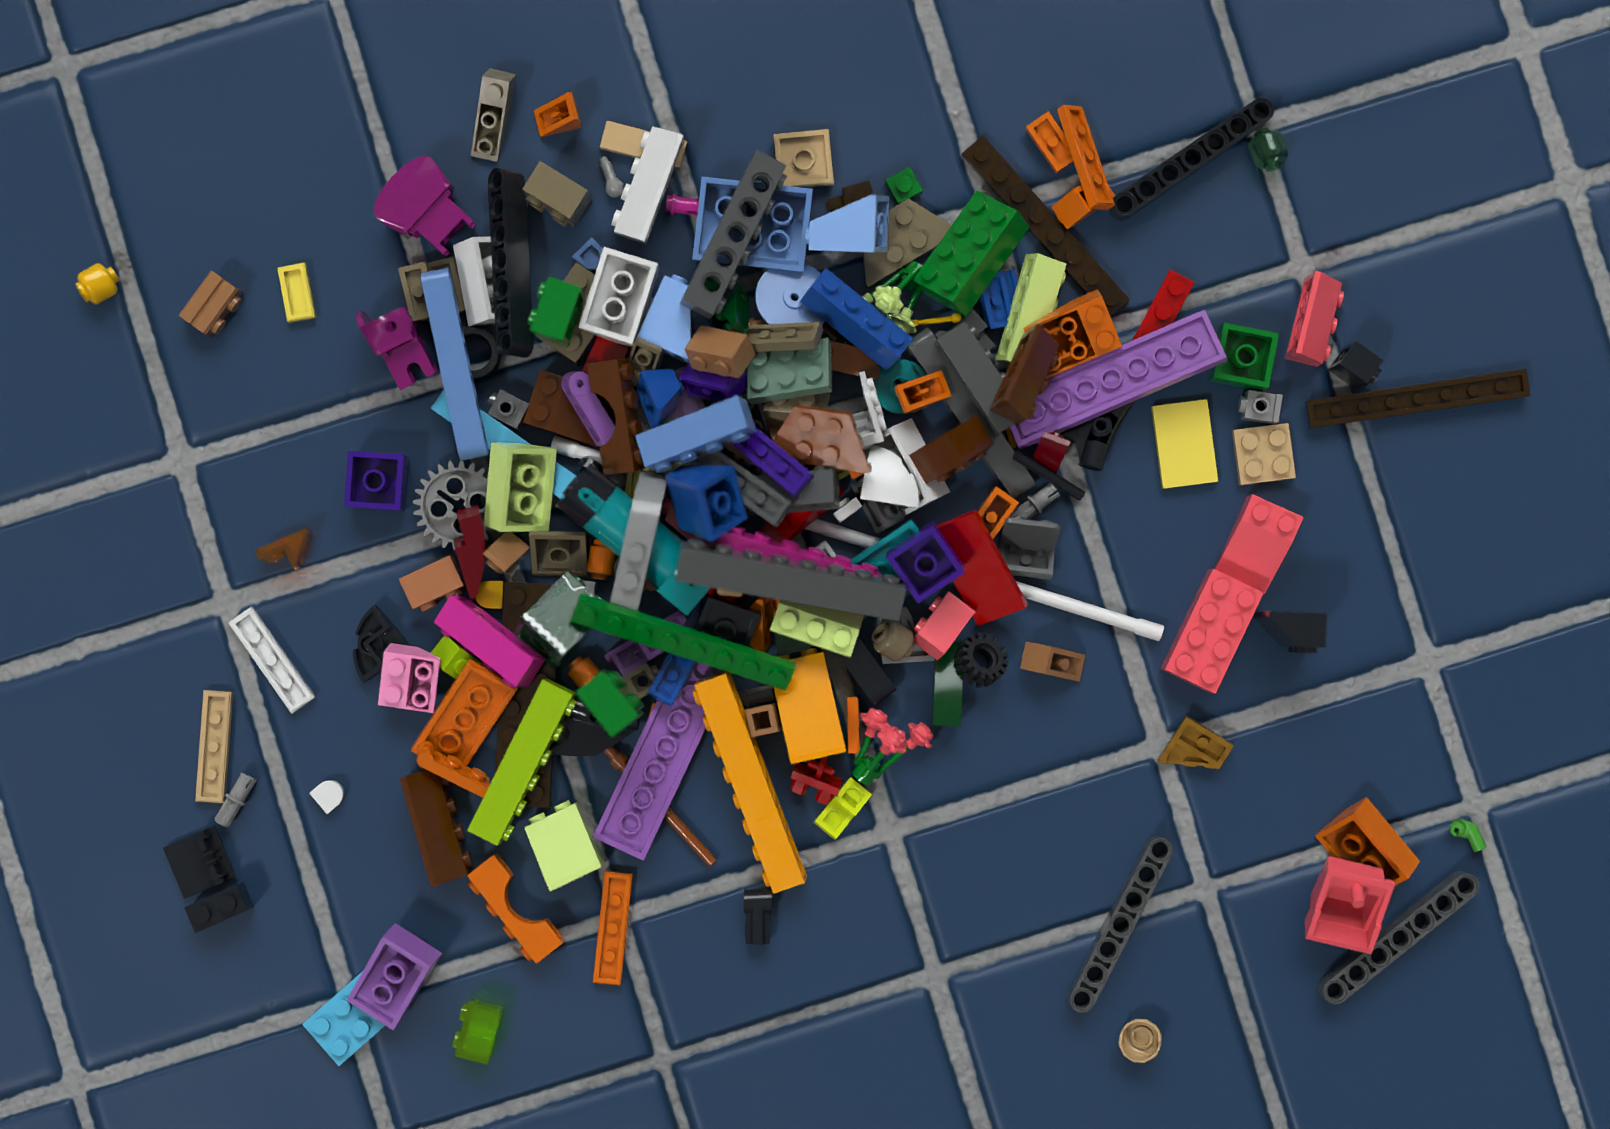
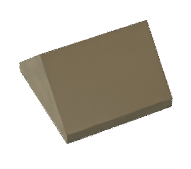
[529,531,589,577]

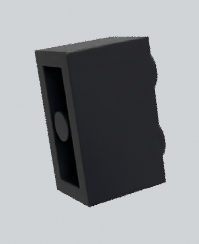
[1328,341,1384,389]
[184,882,254,933]

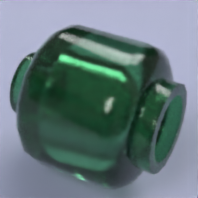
[1248,128,1289,172]

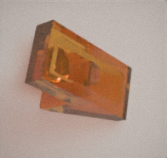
[254,528,313,570]

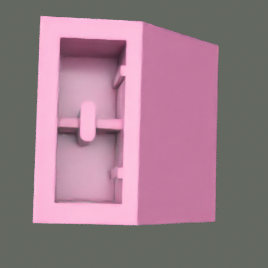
[378,643,441,713]

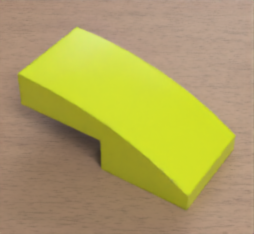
[813,777,872,840]

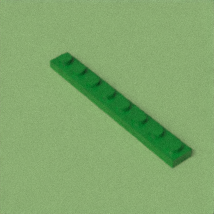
[571,593,795,691]

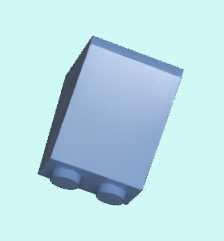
[805,195,890,252]
[637,274,693,365]

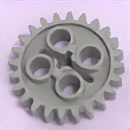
[413,460,496,550]

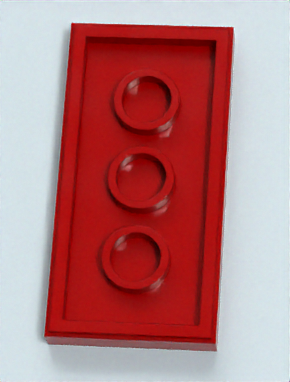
[937,509,1028,626]

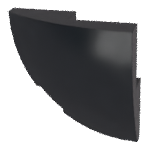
[353,605,410,683]

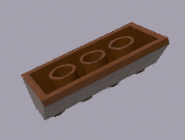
[400,770,474,887]

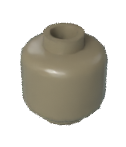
[872,620,914,661]

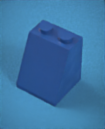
[665,465,747,541]

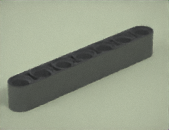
[907,328,1035,499]
[1067,836,1173,1013]
[1317,871,1479,1004]

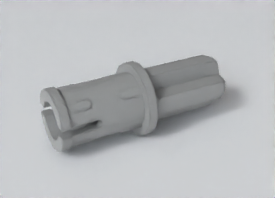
[1009,482,1060,520]
[215,772,257,827]

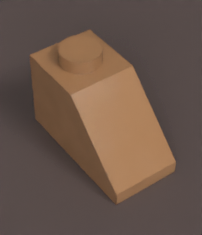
[1020,642,1086,682]

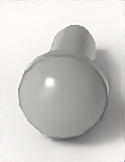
[599,157,624,198]

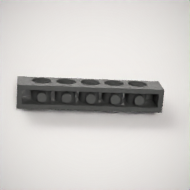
[679,150,787,319]

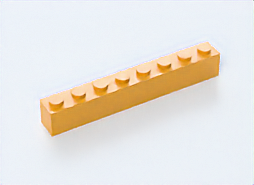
[693,671,807,894]

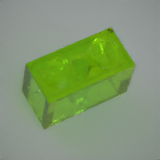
[452,998,504,1065]

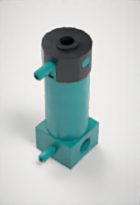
[555,463,711,615]

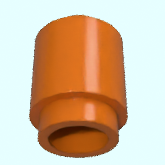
[586,539,617,581]
[567,656,601,689]

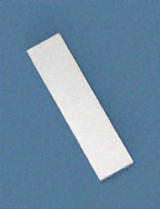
[228,607,316,714]

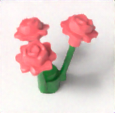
[852,708,933,785]

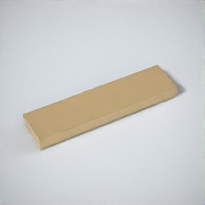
[195,690,233,803]

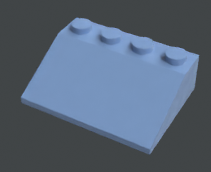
[692,177,813,273]

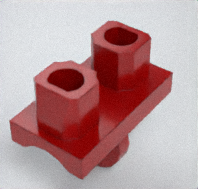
[790,756,843,805]

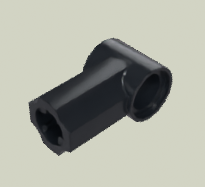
[744,888,772,945]

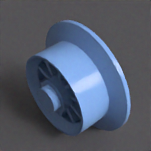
[755,264,825,325]

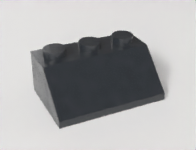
[1254,611,1327,653]

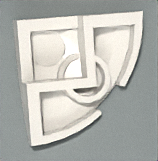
[860,445,919,508]

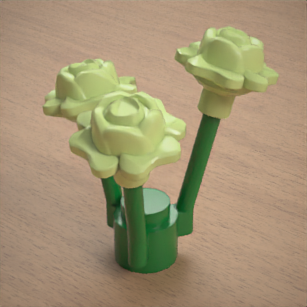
[862,261,922,334]

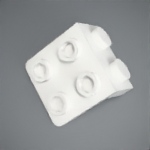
[853,371,887,450]

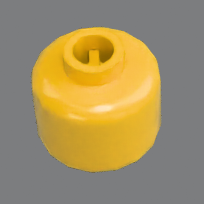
[75,263,120,305]

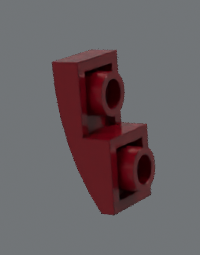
[1032,432,1070,473]

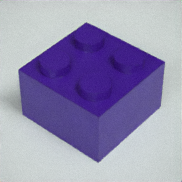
[344,451,409,512]
[886,520,965,603]

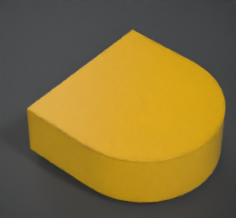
[475,581,504,609]

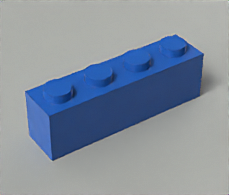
[800,268,913,371]

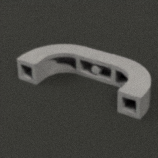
[604,470,667,636]

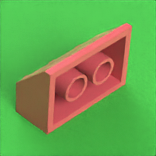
[1285,271,1344,367]

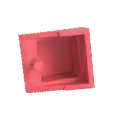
[1305,856,1395,954]

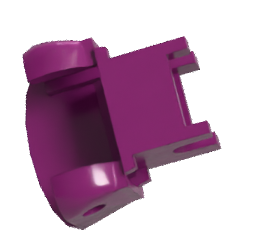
[374,155,476,258]
[355,306,438,390]

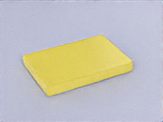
[1151,399,1218,489]

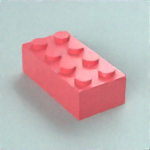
[1160,569,1264,694]

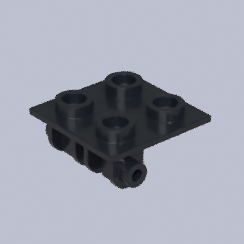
[163,826,236,899]

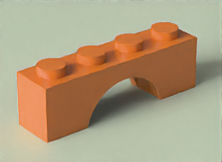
[467,853,565,964]

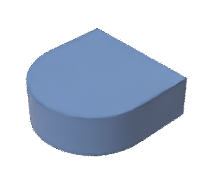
[572,237,603,272]

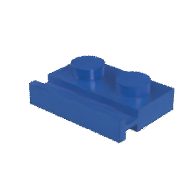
[979,269,1018,331]

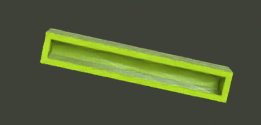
[467,678,577,846]

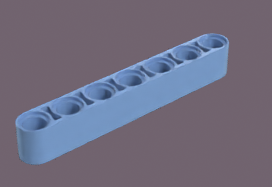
[420,268,489,461]

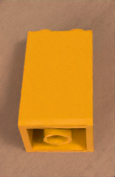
[774,648,846,764]

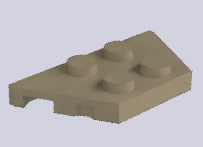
[863,198,951,288]

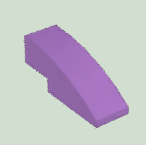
[604,610,686,677]

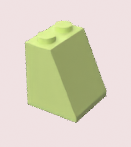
[524,800,606,891]

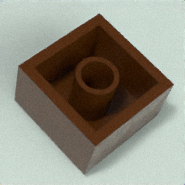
[909,415,994,484]

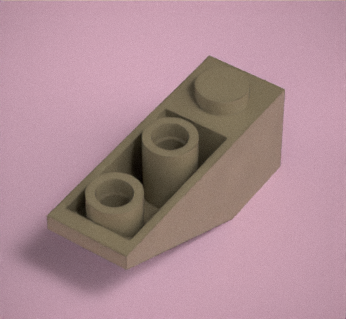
[471,68,516,162]

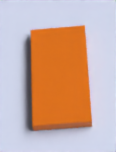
[411,658,518,766]

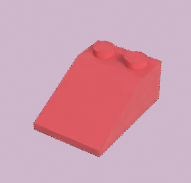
[1215,494,1304,594]

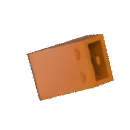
[1023,289,1122,379]

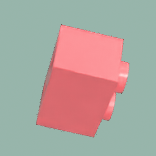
[913,592,975,661]

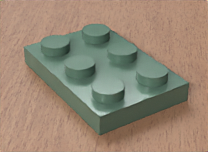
[747,338,832,405]

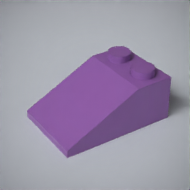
[346,923,442,1031]

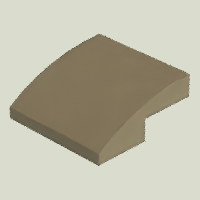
[398,257,466,322]

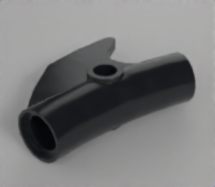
[1059,401,1135,471]
[549,694,640,757]

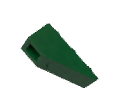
[704,279,749,337]

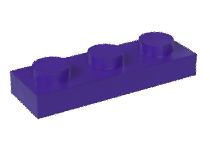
[732,427,814,498]

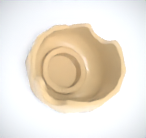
[1118,1018,1162,1063]

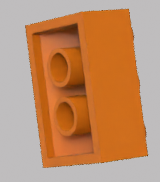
[1315,797,1420,886]

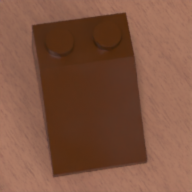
[523,369,616,448]

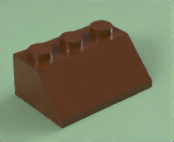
[989,323,1059,425]

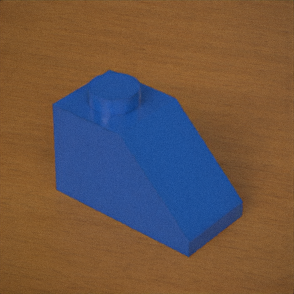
[636,369,682,429]

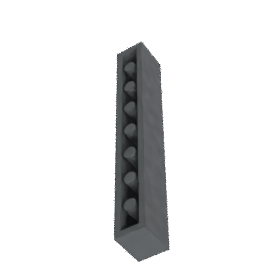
[674,539,906,621]

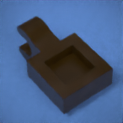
[826,180,874,213]

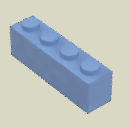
[636,395,756,473]

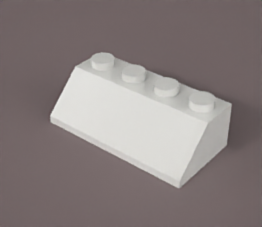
[611,126,684,245]

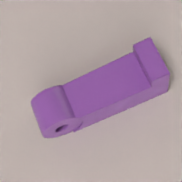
[561,371,616,446]

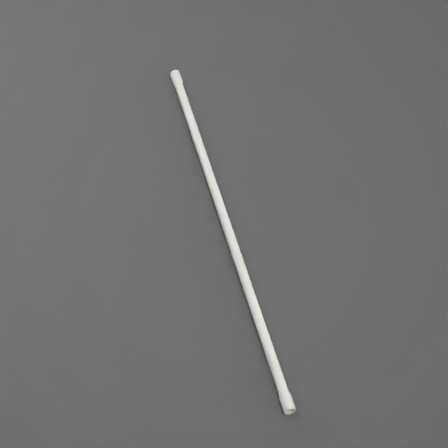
[551,435,1164,641]

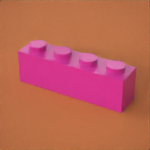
[434,595,546,688]

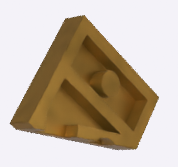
[1157,715,1234,769]

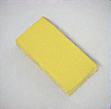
[277,263,316,323]

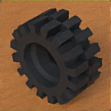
[954,633,1009,688]

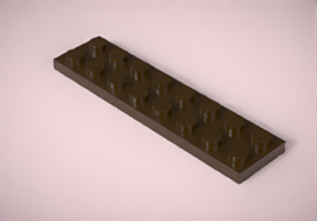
[495,582,561,808]

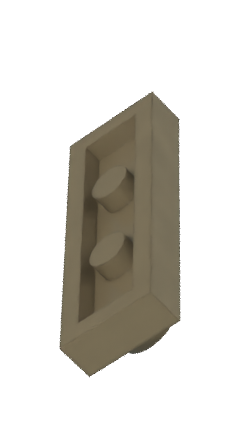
[749,322,823,353]

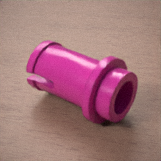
[665,193,699,216]

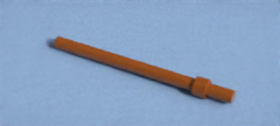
[603,746,717,867]

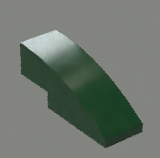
[932,642,963,727]

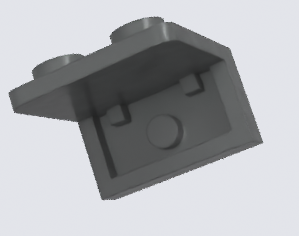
[998,517,1061,580]

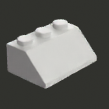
[453,237,495,327]
[578,247,660,348]
[863,418,950,517]

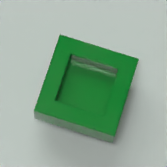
[885,167,923,205]

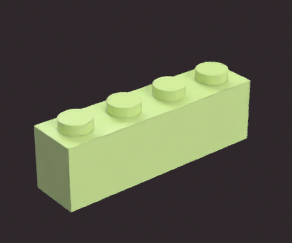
[995,253,1066,365]

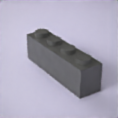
[934,322,1015,436]
[744,466,840,517]

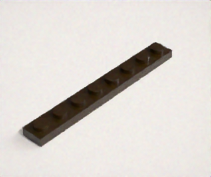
[961,135,1130,317]
[1305,369,1530,429]

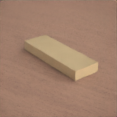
[600,121,687,169]

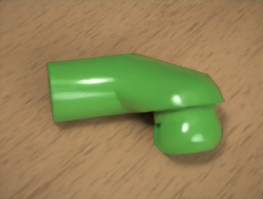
[1449,819,1487,852]

